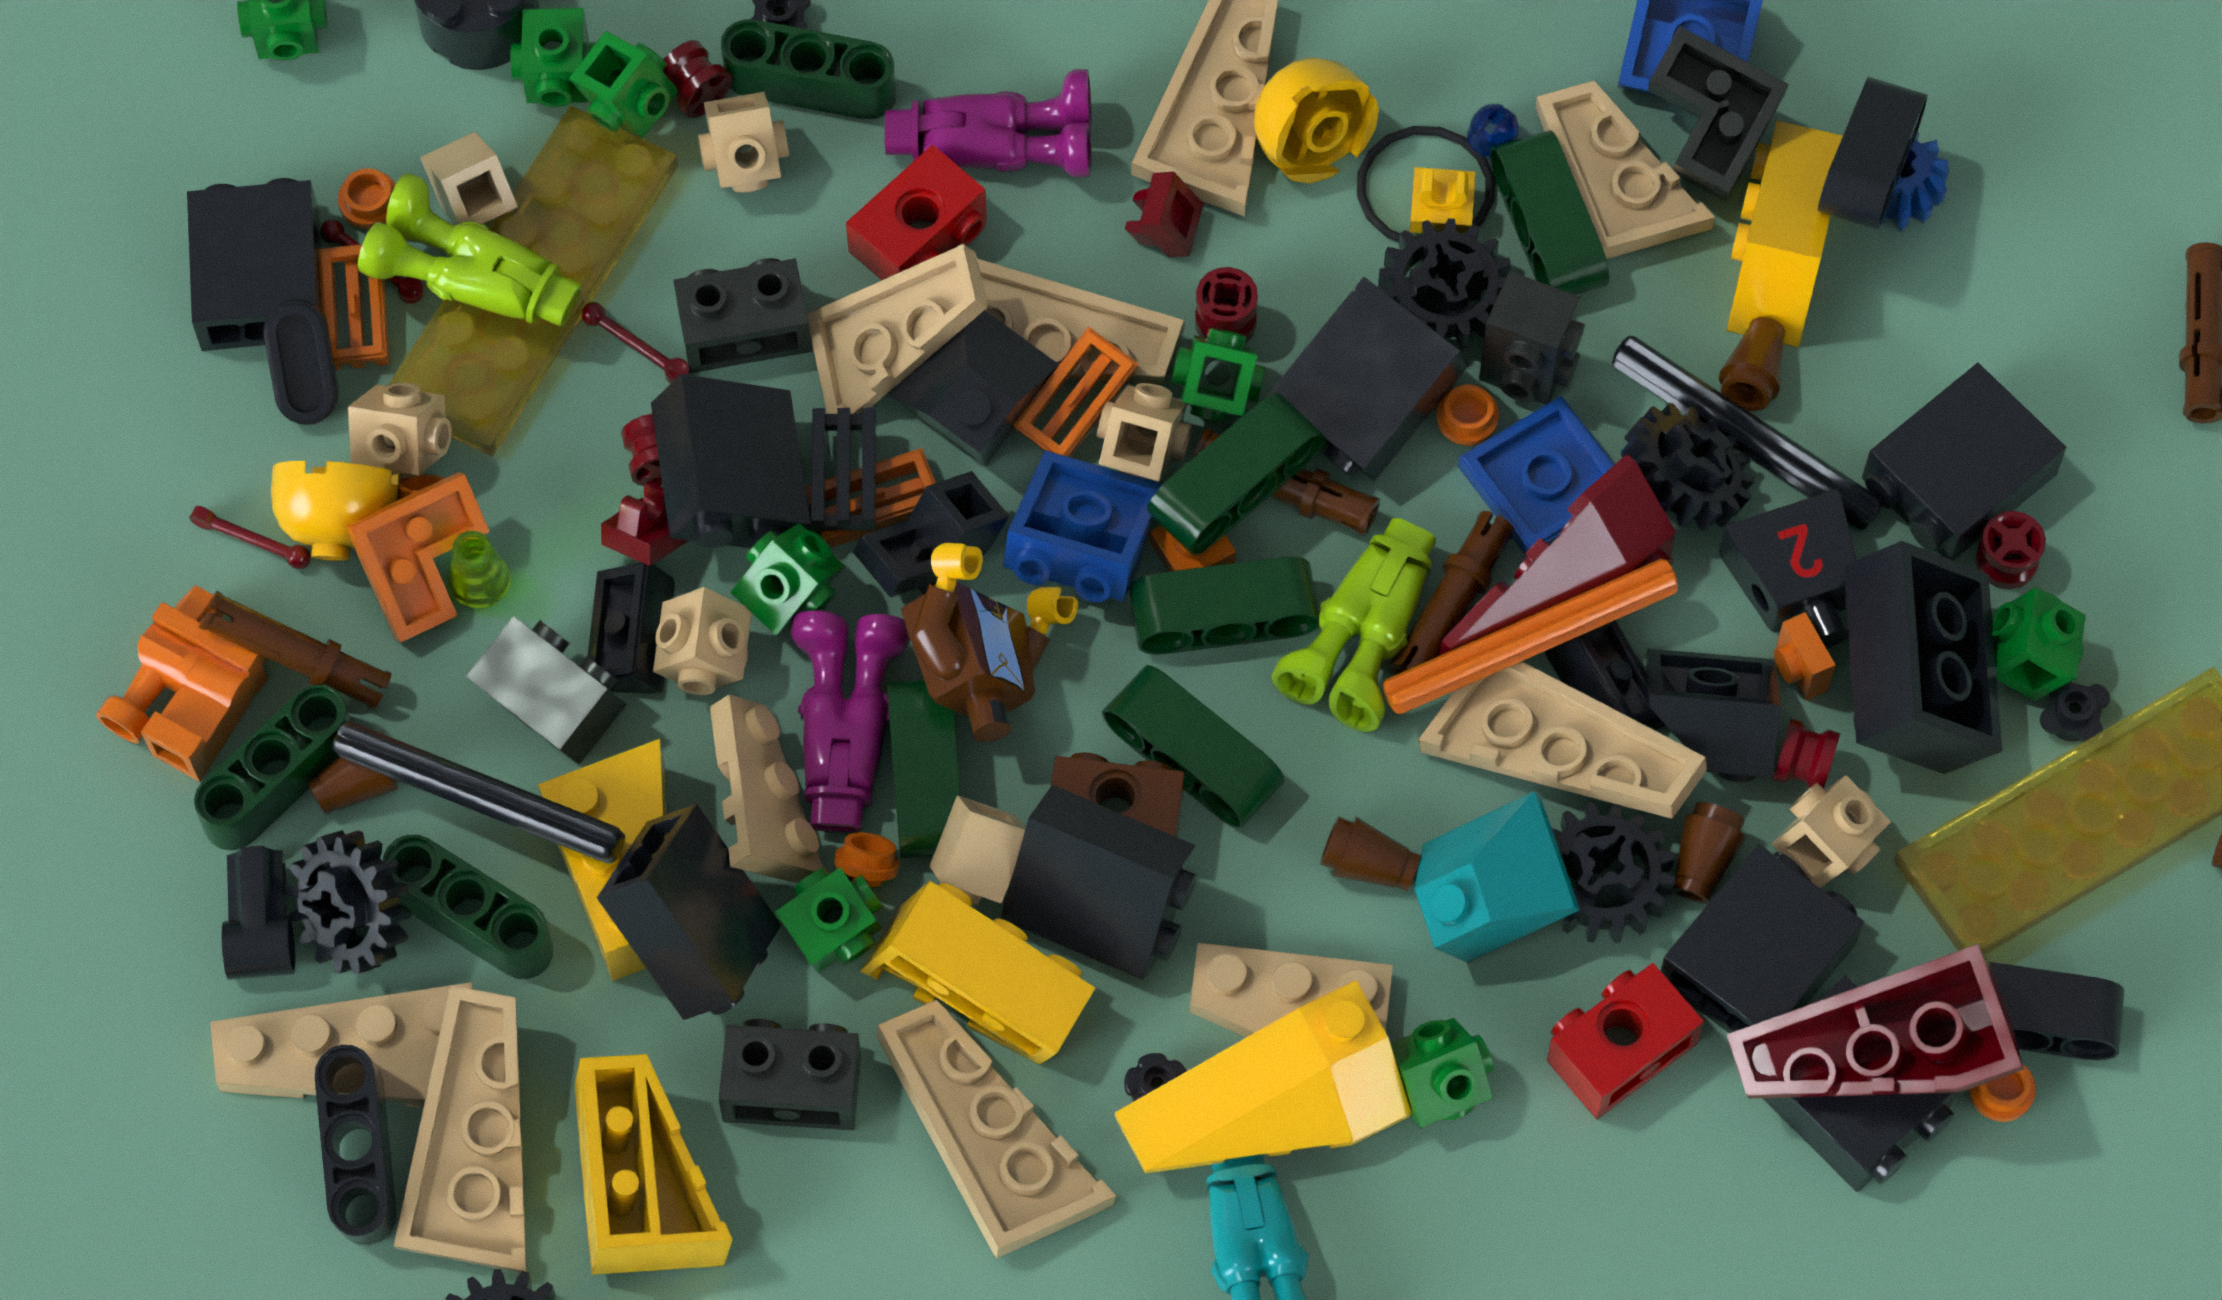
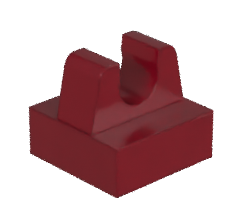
[1125,171,1204,258]
[601,482,690,566]

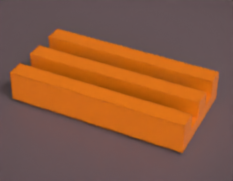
[318,244,390,370]
[1013,326,1139,457]
[805,448,936,548]

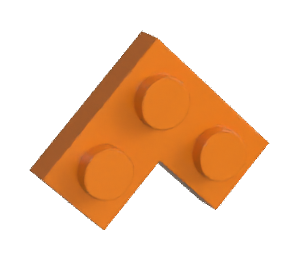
[346,472,490,643]

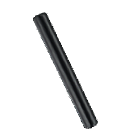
[1612,336,1882,529]
[332,721,625,864]

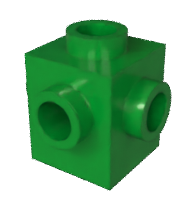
[237,0,328,60]
[510,8,596,107]
[569,30,679,139]
[1171,328,1265,422]
[730,523,845,635]
[1992,587,2086,701]
[775,867,883,973]
[1390,1017,1494,1128]

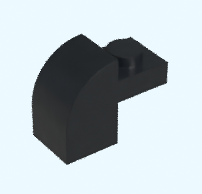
[853,471,1010,598]

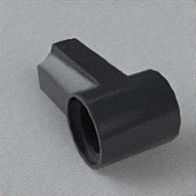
[221,846,296,980]

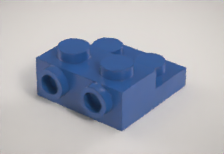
[1618,0,1763,97]
[1003,451,1163,603]

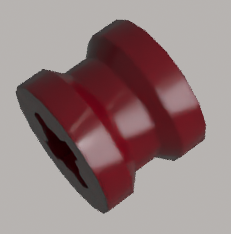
[663,40,732,118]
[621,413,663,486]
[1975,511,2046,589]
[1773,719,1841,789]

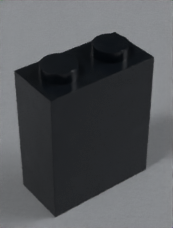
[187,178,322,351]
[1269,277,1469,481]
[1862,362,2067,561]
[651,374,811,549]
[1000,785,1197,980]
[597,803,781,1020]
[1660,844,1864,1033]
[1762,975,1957,1192]

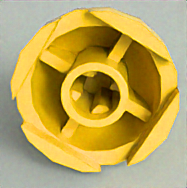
[1253,57,1379,184]
[271,461,400,561]

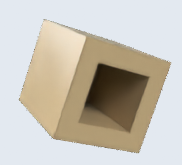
[420,132,518,225]
[929,795,1026,905]

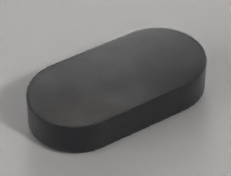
[263,299,339,425]

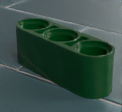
[721,19,896,119]
[1490,130,1609,295]
[1147,393,1325,555]
[1129,556,1319,655]
[1102,665,1285,829]
[887,679,960,858]
[194,684,351,850]
[383,835,553,979]

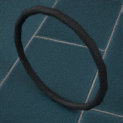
[1357,126,1494,242]

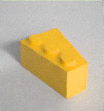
[1726,120,1843,348]
[538,739,667,981]
[860,880,1095,1065]
[574,1054,733,1275]

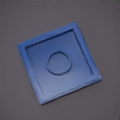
[1458,395,1615,557]

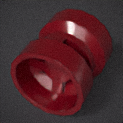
[1195,267,1258,344]

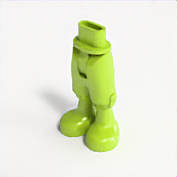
[357,173,583,327]
[1271,518,1436,732]

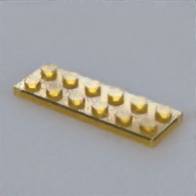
[388,105,678,457]
[1894,666,2222,955]

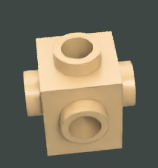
[698,92,789,192]
[348,383,452,479]
[1097,383,1192,481]
[653,587,752,695]
[1772,775,1891,888]

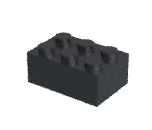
[1844,541,2002,774]

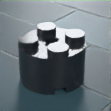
[414,0,539,70]

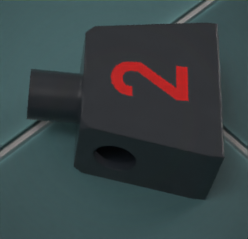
[1719,489,1857,649]

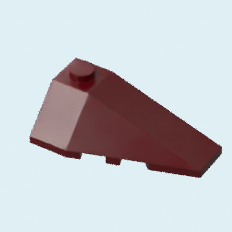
[1439,454,1676,656]
[1726,944,2024,1099]

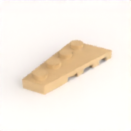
[1131,0,1279,217]
[948,250,1185,384]
[1418,661,1707,819]
[210,982,474,1108]
[394,985,527,1273]
[876,1000,1117,1259]

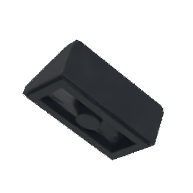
[587,562,675,694]
[1545,620,1666,731]

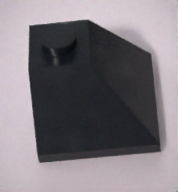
[887,310,1059,466]
[1646,649,1781,782]

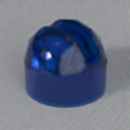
[1467,103,1518,157]

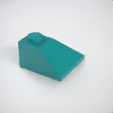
[1415,791,1580,963]

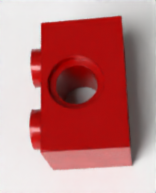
[846,144,987,281]
[1546,963,1704,1120]

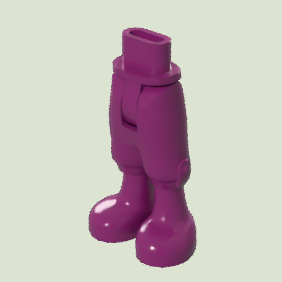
[885,69,1092,178]
[791,611,911,833]

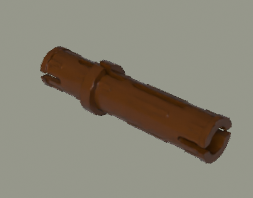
[2179,242,2222,424]
[1192,429,1380,536]
[1389,511,1515,676]
[198,590,392,710]

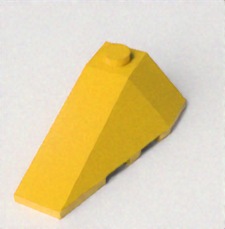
[1114,980,1412,1174]

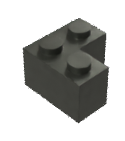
[1648,26,1789,202]

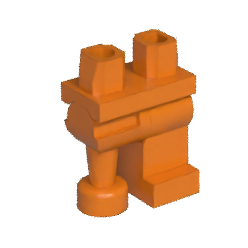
[96,585,268,782]

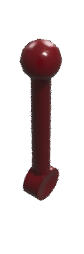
[320,219,424,304]
[581,302,689,384]
[189,506,311,570]

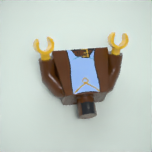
[901,543,1078,742]

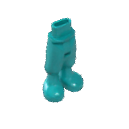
[1206,1154,1309,1300]

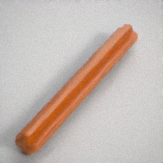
[1383,559,1678,714]

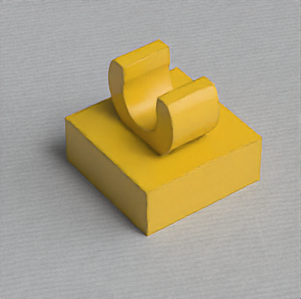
[1409,167,1476,234]

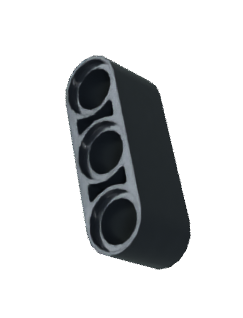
[1818,76,1928,230]
[1990,962,2124,1060]
[314,1044,397,1245]

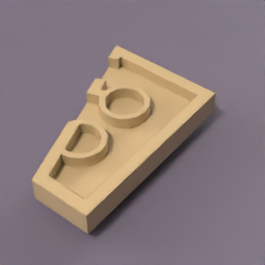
[1535,80,1715,259]
[807,244,988,414]
[710,694,823,884]
[1190,943,1393,1037]

